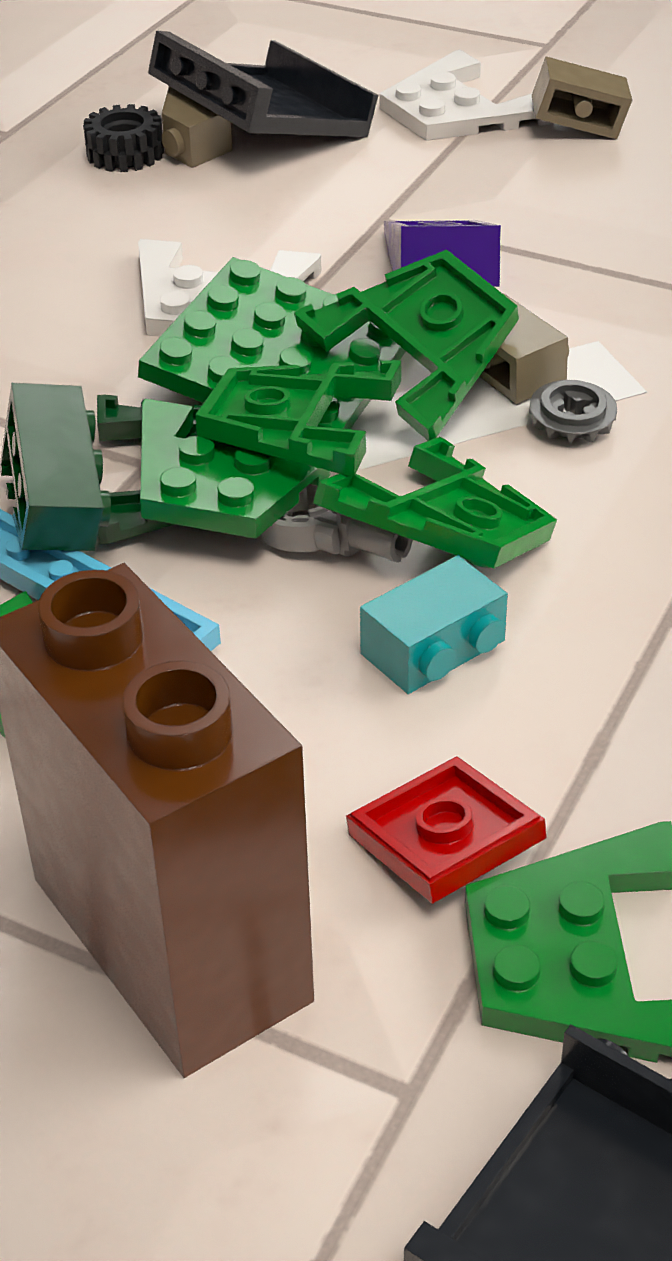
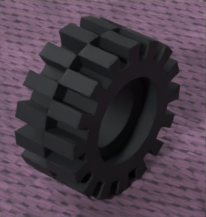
[83,104,164,172]

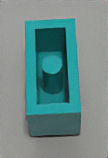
[360,555,508,695]

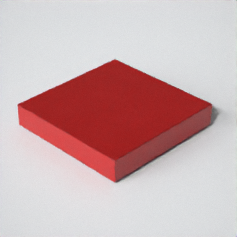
[346,756,547,904]

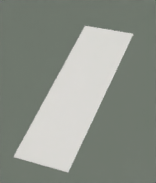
[351,341,647,470]

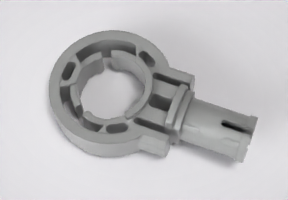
[260,477,413,563]

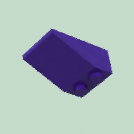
[384,220,501,287]

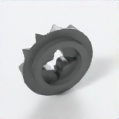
[529,380,617,444]

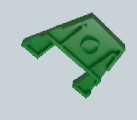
[294,250,519,441]
[196,360,401,476]
[140,398,330,539]
[313,437,557,569]
[465,821,672,1063]

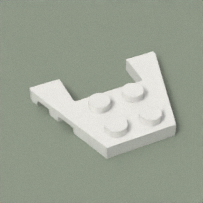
[379,49,553,141]
[138,239,322,336]

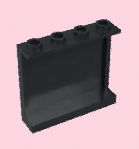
[148,31,379,137]
[404,1024,672,1261]

